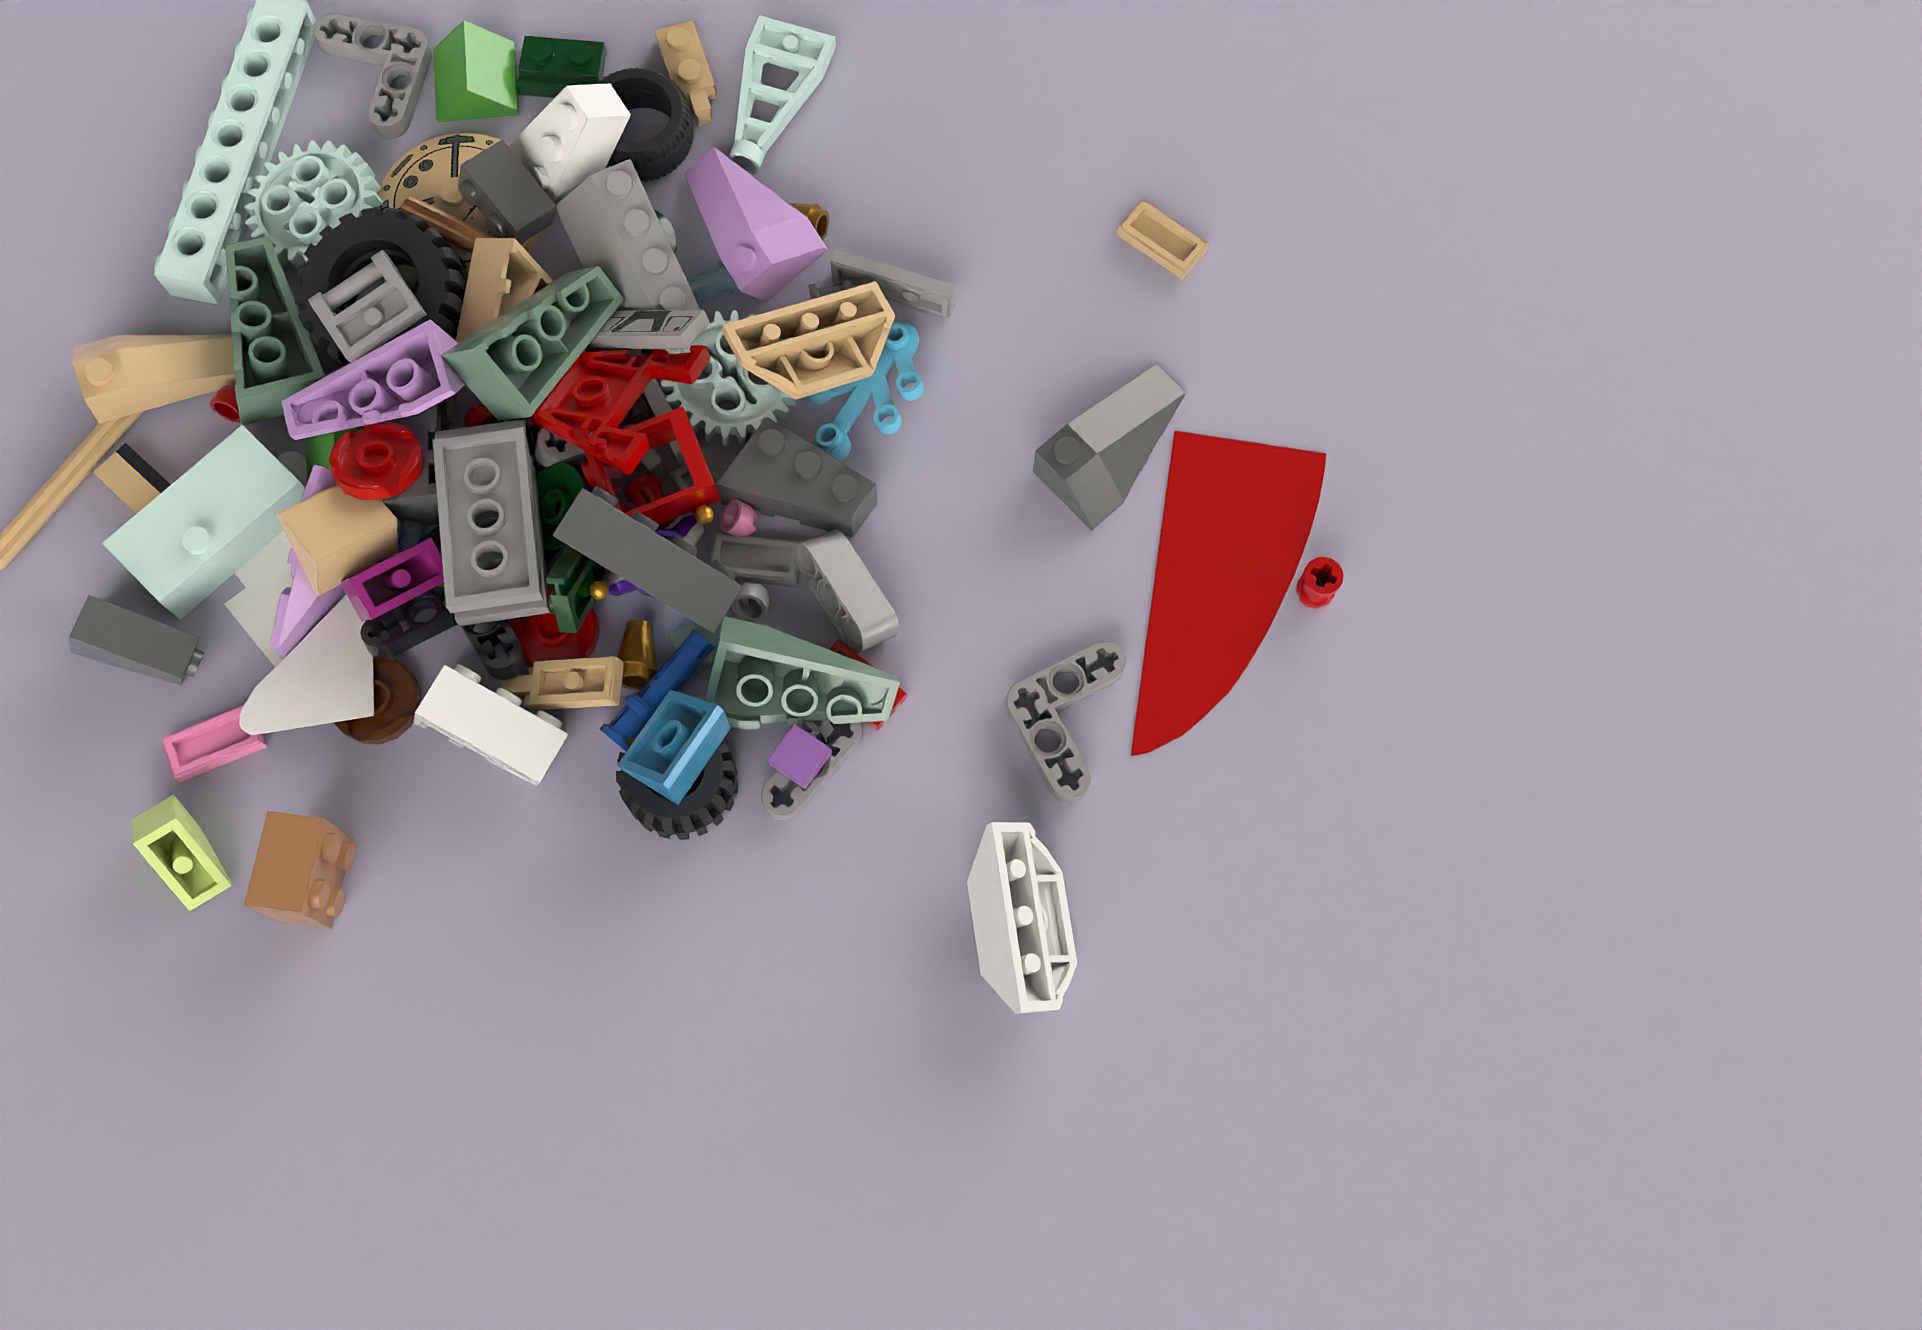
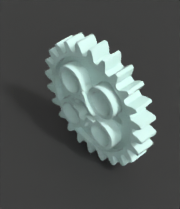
[244,140,383,270]
[660,310,796,446]

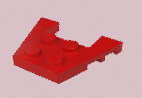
[532,345,710,475]

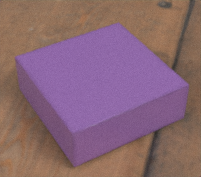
[767,724,832,790]

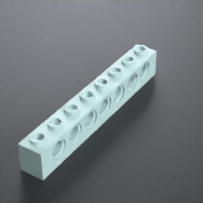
[154,0,317,305]

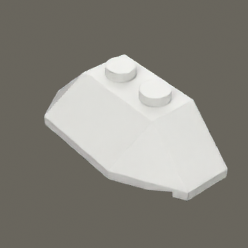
[967,822,1077,1014]

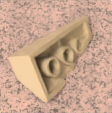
[72,335,236,424]

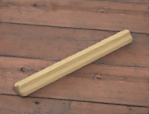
[0,411,144,572]

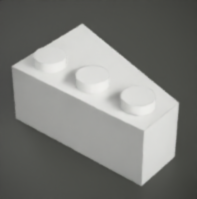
[508,84,631,204]
[413,664,568,786]

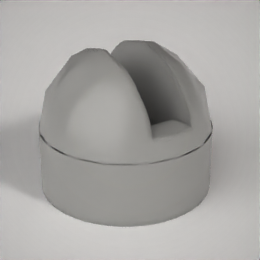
[732,583,769,621]

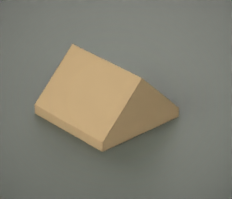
[276,484,398,596]

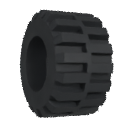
[616,723,738,840]

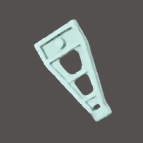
[728,15,836,174]

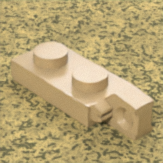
[654,20,717,127]
[501,656,624,710]

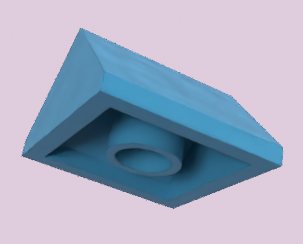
[617,689,731,805]

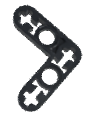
[360,586,527,680]

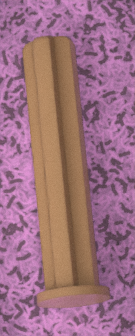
[400,196,529,253]

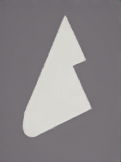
[224,451,307,667]
[240,544,400,735]

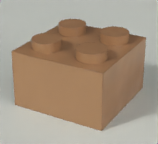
[244,811,355,929]

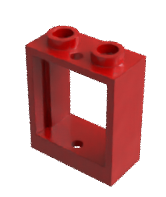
[581,406,721,524]

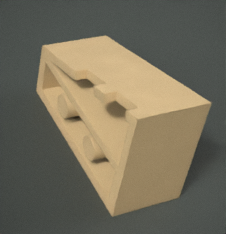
[456,238,553,393]

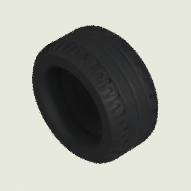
[598,67,694,182]

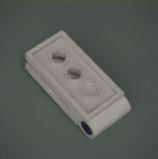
[433,419,550,626]

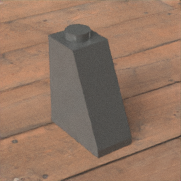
[69,595,205,685]

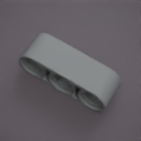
[794,530,899,653]

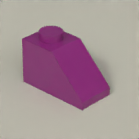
[341,538,444,621]

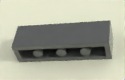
[553,486,743,633]

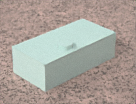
[102,425,305,620]

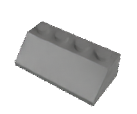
[556,159,700,353]

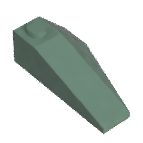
[704,616,900,729]

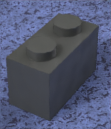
[458,139,557,244]

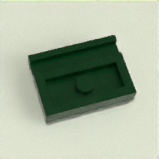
[515,36,607,98]
[546,545,606,633]

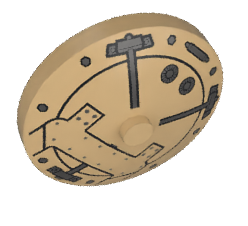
[377,133,542,275]

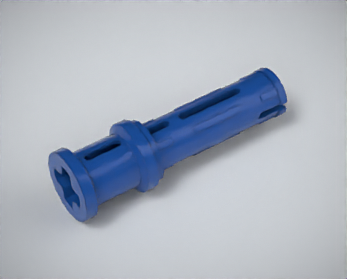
[599,629,715,752]

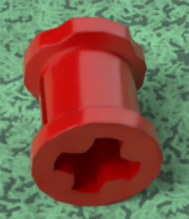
[624,474,678,530]
[1296,557,1344,609]

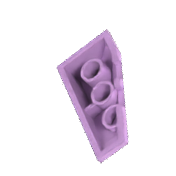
[684,147,828,302]
[281,319,466,440]
[270,465,389,659]

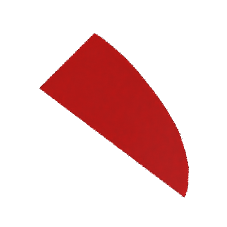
[1131,431,1327,756]

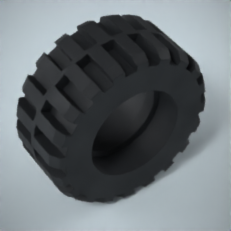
[294,207,468,367]

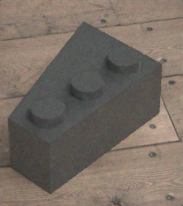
[383,399,450,529]
[716,417,877,537]

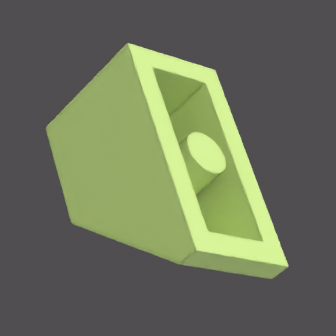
[131,794,232,911]

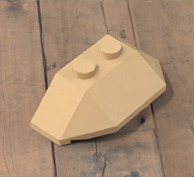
[721,281,896,400]

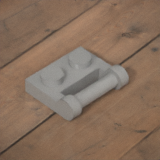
[308,250,427,363]

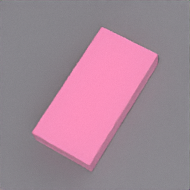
[161,704,268,783]

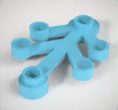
[807,321,924,461]

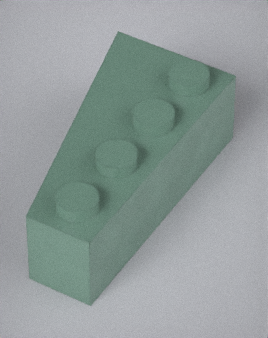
[225,236,326,426]
[442,266,624,421]

